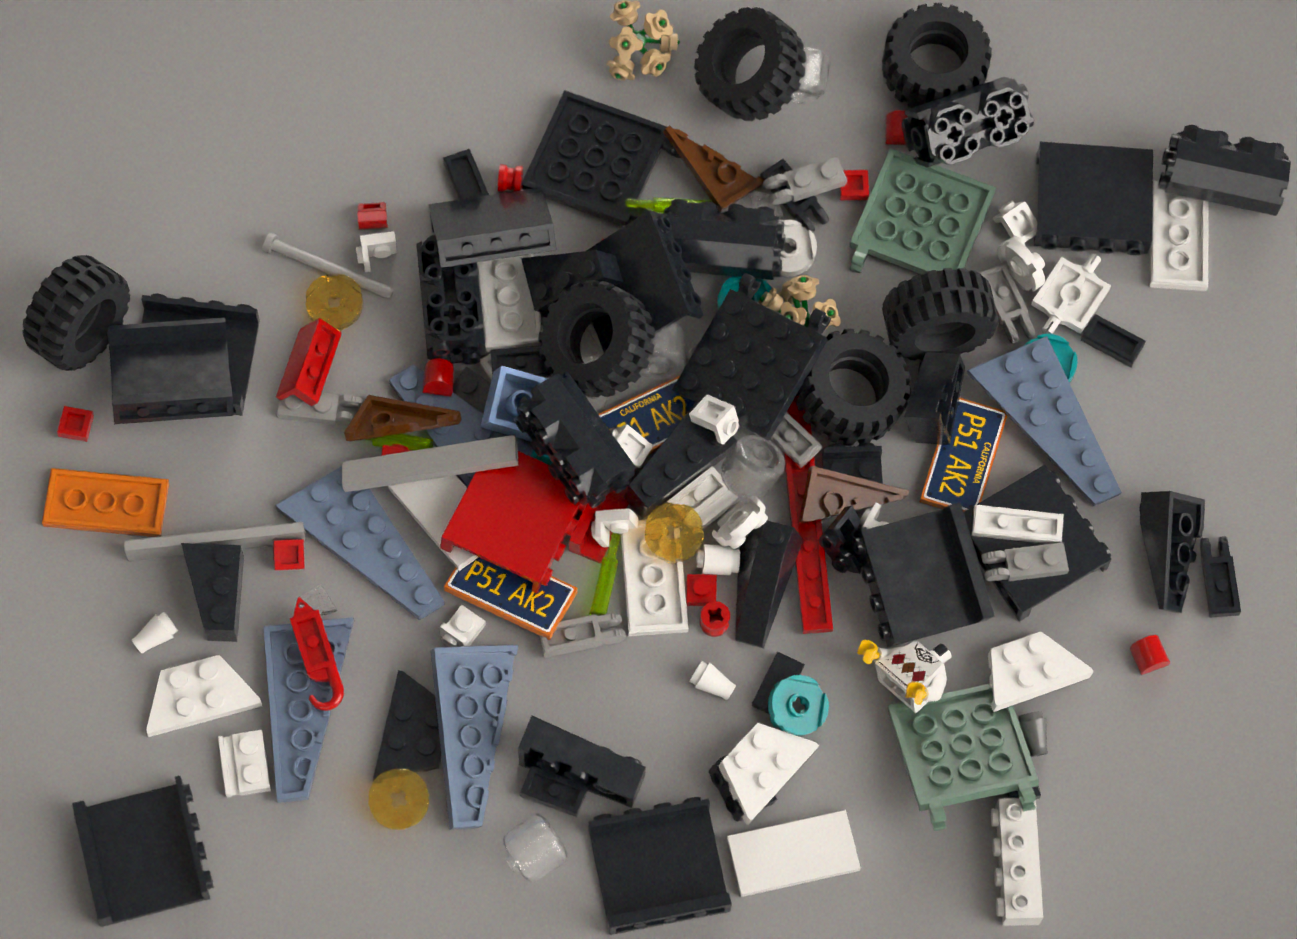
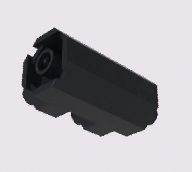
[902,77,1034,168]
[1158,125,1291,216]
[663,199,786,280]
[416,235,485,365]
[514,372,636,508]

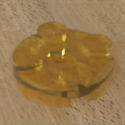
[305,274,364,332]
[645,503,704,564]
[369,769,429,830]

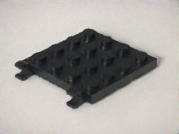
[521,90,681,226]
[672,273,831,441]

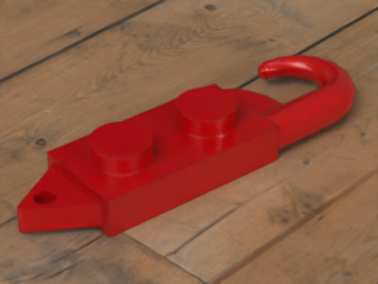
[290,597,344,711]

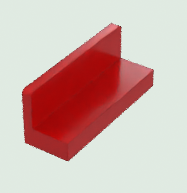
[276,318,342,406]
[569,486,629,563]

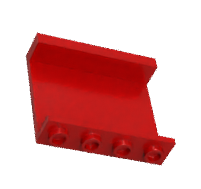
[440,451,587,593]

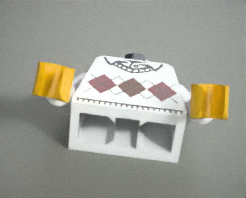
[857,640,951,713]

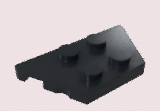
[373,670,441,784]

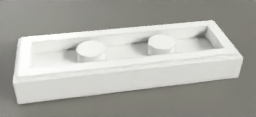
[971,505,1064,544]

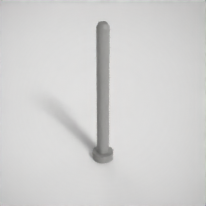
[262,232,394,298]

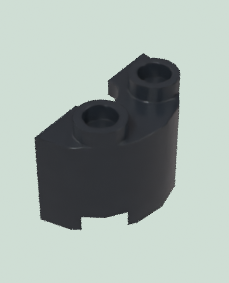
[819,505,863,574]

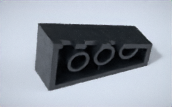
[624,397,738,519]
[518,715,646,808]

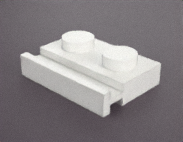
[667,466,740,536]
[218,730,271,798]

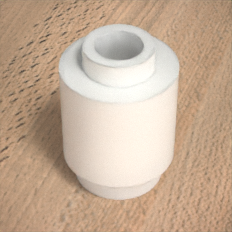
[696,544,740,576]

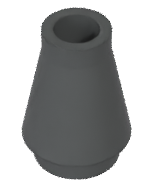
[1018,711,1048,757]

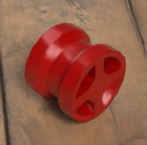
[498,164,523,193]
[700,601,730,637]

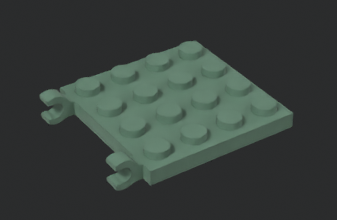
[849,148,997,275]
[888,684,1039,831]

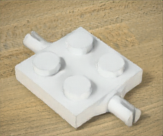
[1031,254,1111,334]

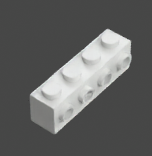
[991,798,1043,926]

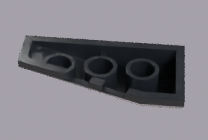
[1139,491,1205,613]
[735,520,803,649]

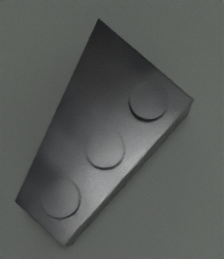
[904,352,965,445]
[181,543,244,642]

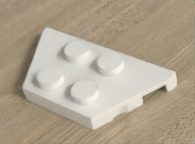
[988,631,1093,712]
[146,655,262,737]
[718,723,819,825]

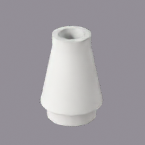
[132,612,178,654]
[689,661,736,700]

